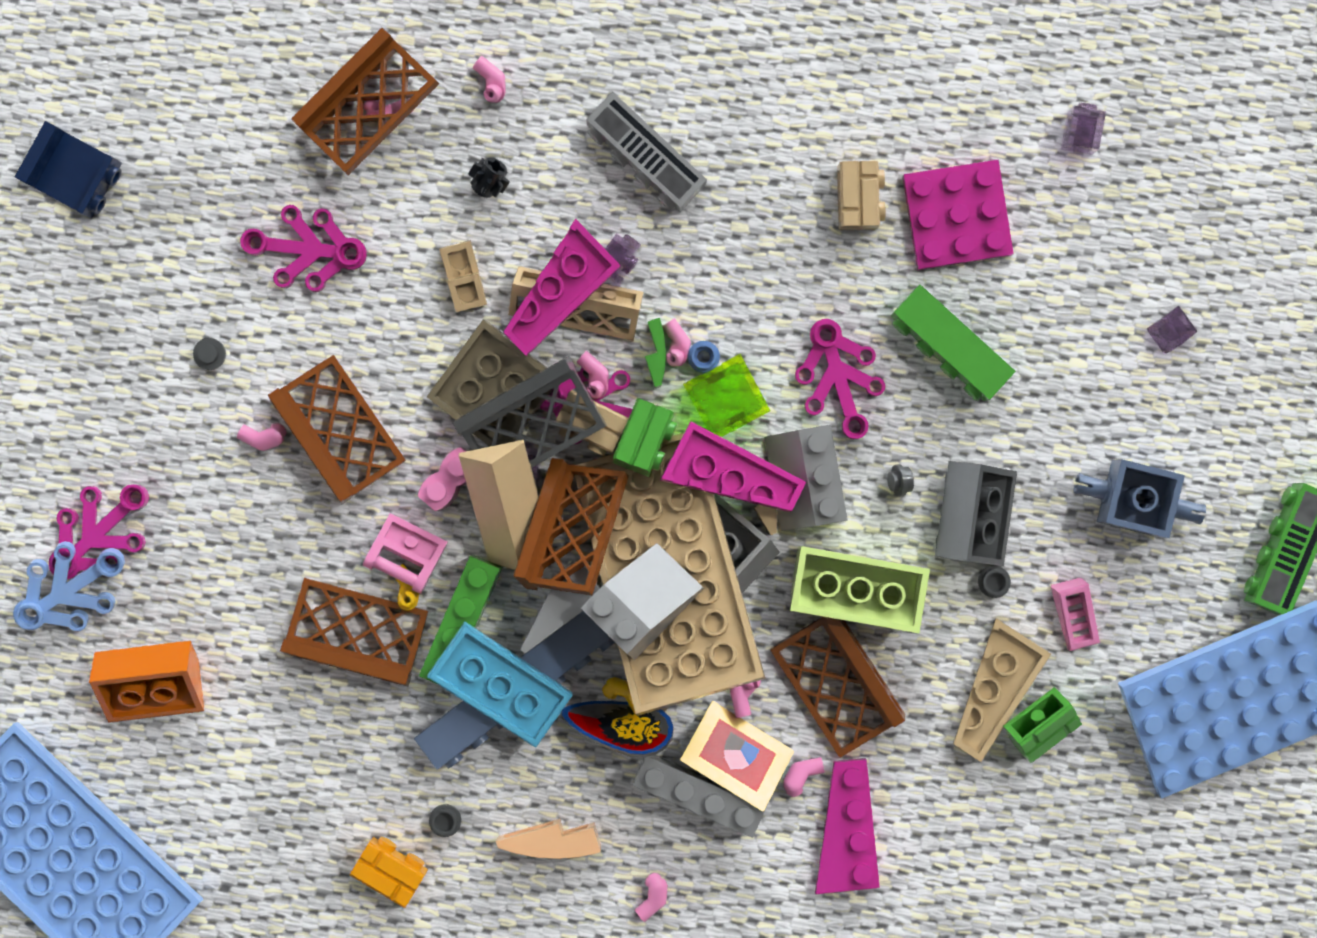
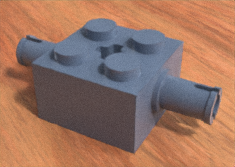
[1073,459,1206,538]

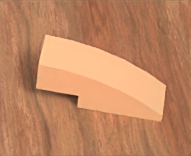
[496,819,601,859]

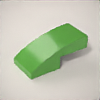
[645,318,666,389]

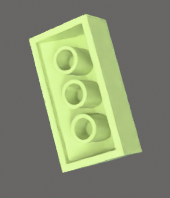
[790,546,930,633]

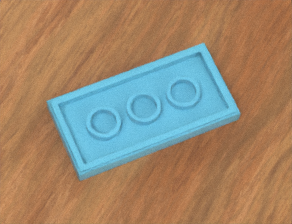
[427,621,573,748]

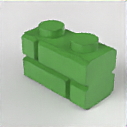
[613,398,677,477]
[1003,687,1082,763]

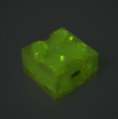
[682,354,771,437]

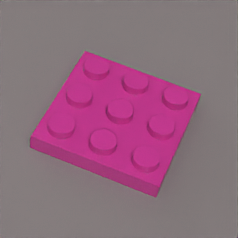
[902,159,1014,270]

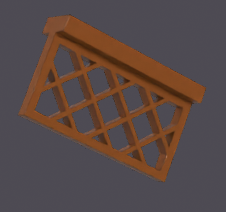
[291,28,439,176]
[268,355,406,505]
[514,458,629,596]
[280,578,429,687]
[770,616,906,758]

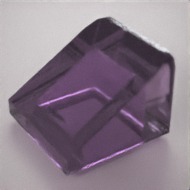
[1147,306,1197,353]

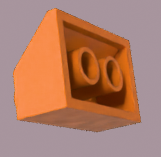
[89,641,204,723]

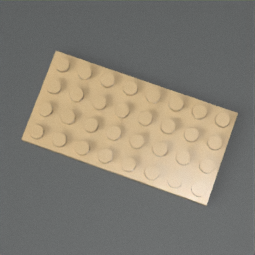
[575,432,766,715]

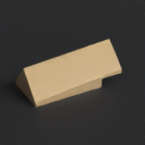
[459,440,539,570]

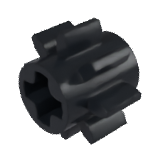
[468,158,510,198]

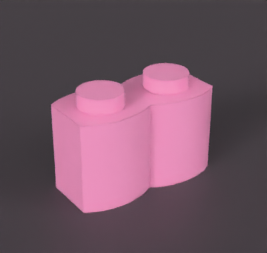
[418,447,467,511]

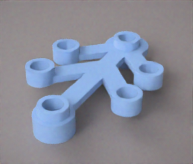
[13,541,125,631]

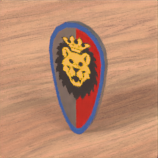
[562,701,674,758]

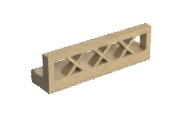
[508,266,644,341]

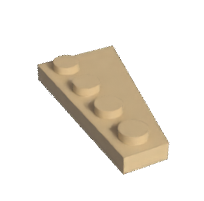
[953,618,1051,762]

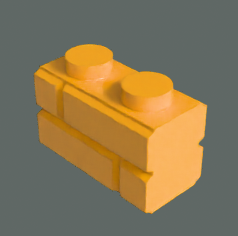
[350,837,428,908]

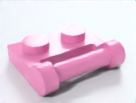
[363,513,448,594]

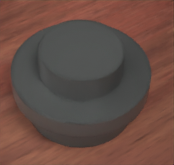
[193,338,226,370]
[887,464,914,497]
[978,566,1011,598]
[429,804,462,837]

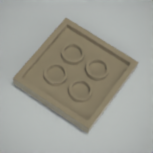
[427,320,553,447]

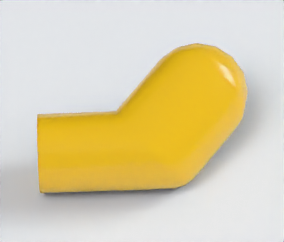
[395,563,419,610]
[602,677,635,713]

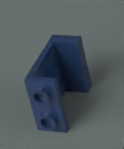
[14,121,122,219]

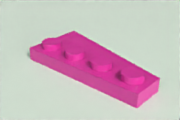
[504,218,621,357]
[660,421,806,512]
[815,758,880,894]

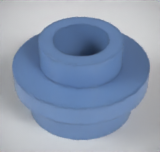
[688,341,720,373]

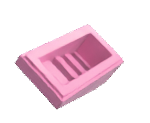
[1051,578,1100,651]

